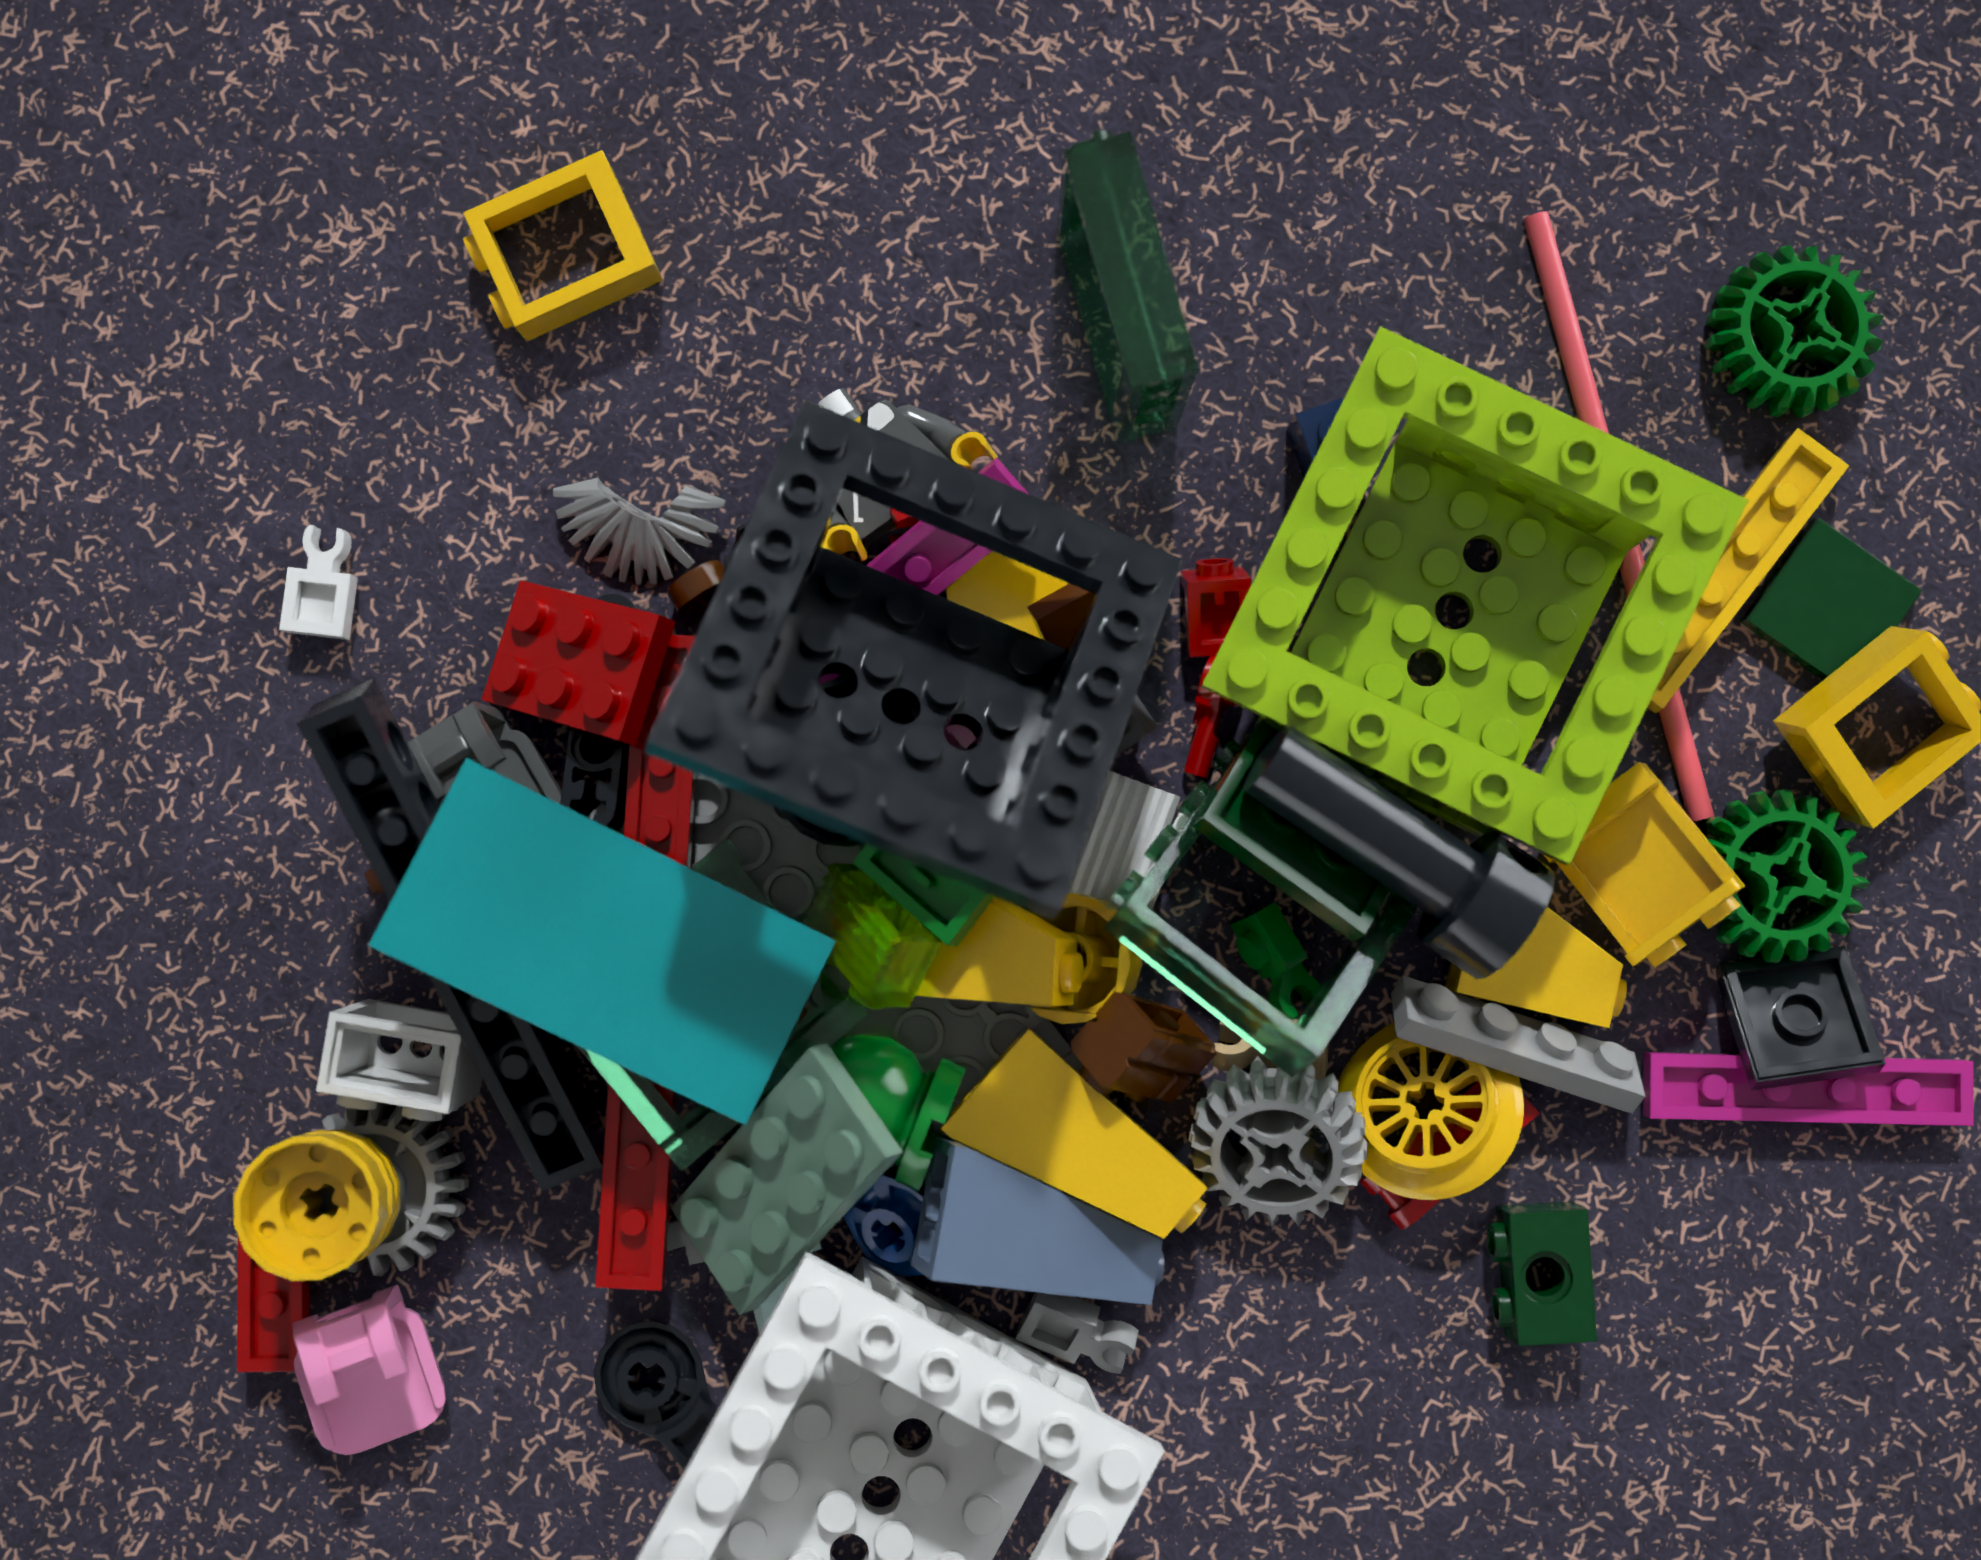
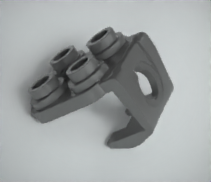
[408,702,562,807]

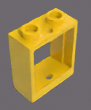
[463,150,663,341]
[1773,626,1981,829]

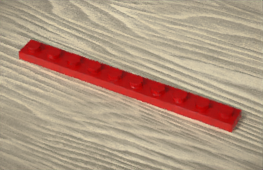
[595,635,696,1291]

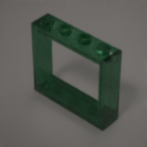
[1056,130,1199,445]
[1104,739,1417,1077]

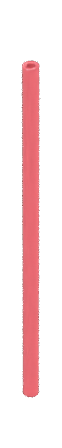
[1523,211,1715,821]

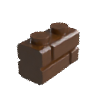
[1070,992,1217,1103]

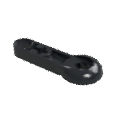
[594,1320,718,1470]

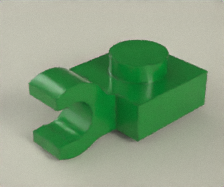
[1230,902,1324,1020]

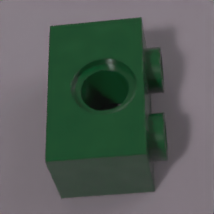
[1487,1201,1597,1346]

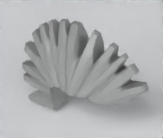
[553,478,726,585]

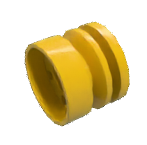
[234,1129,401,1281]

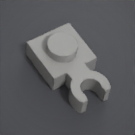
[1015,1292,1139,1374]

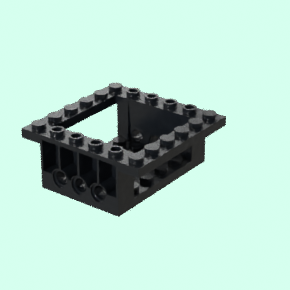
[645,400,1183,920]

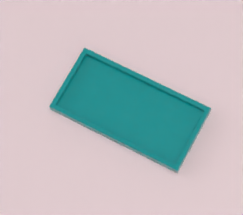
[368,758,836,1125]

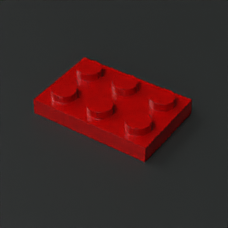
[481,580,676,746]

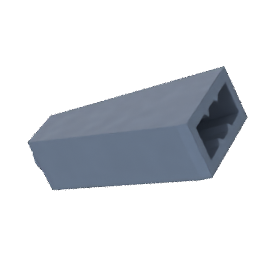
[911,1135,1164,1305]

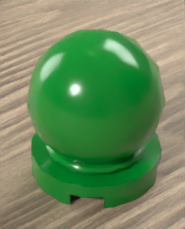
[829,1033,966,1191]

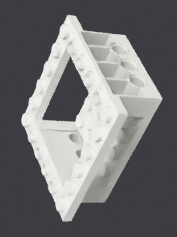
[635,1251,1165,1560]

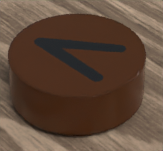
[667,560,726,614]

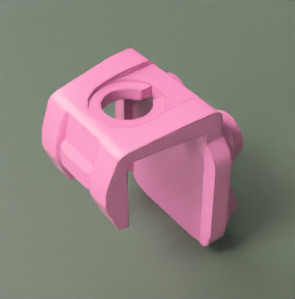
[292,1284,446,1455]

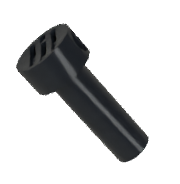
[1242,724,1555,979]

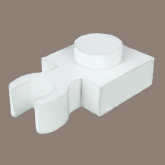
[279,525,358,640]

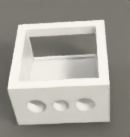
[316,999,482,1121]

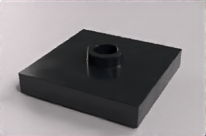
[1715,946,1886,1091]

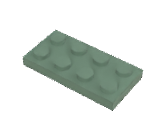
[670,1044,903,1315]

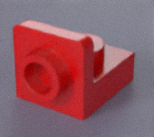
[1180,558,1251,657]

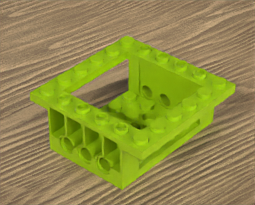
[1201,326,1749,865]

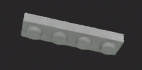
[1391,975,1645,1114]

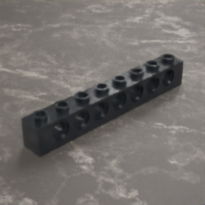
[296,678,605,1192]

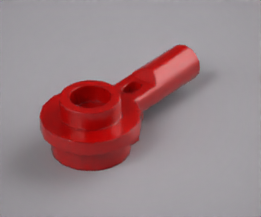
[1183,656,1238,778]

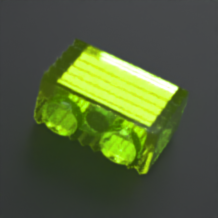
[801,863,942,1009]

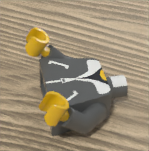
[817,388,998,561]

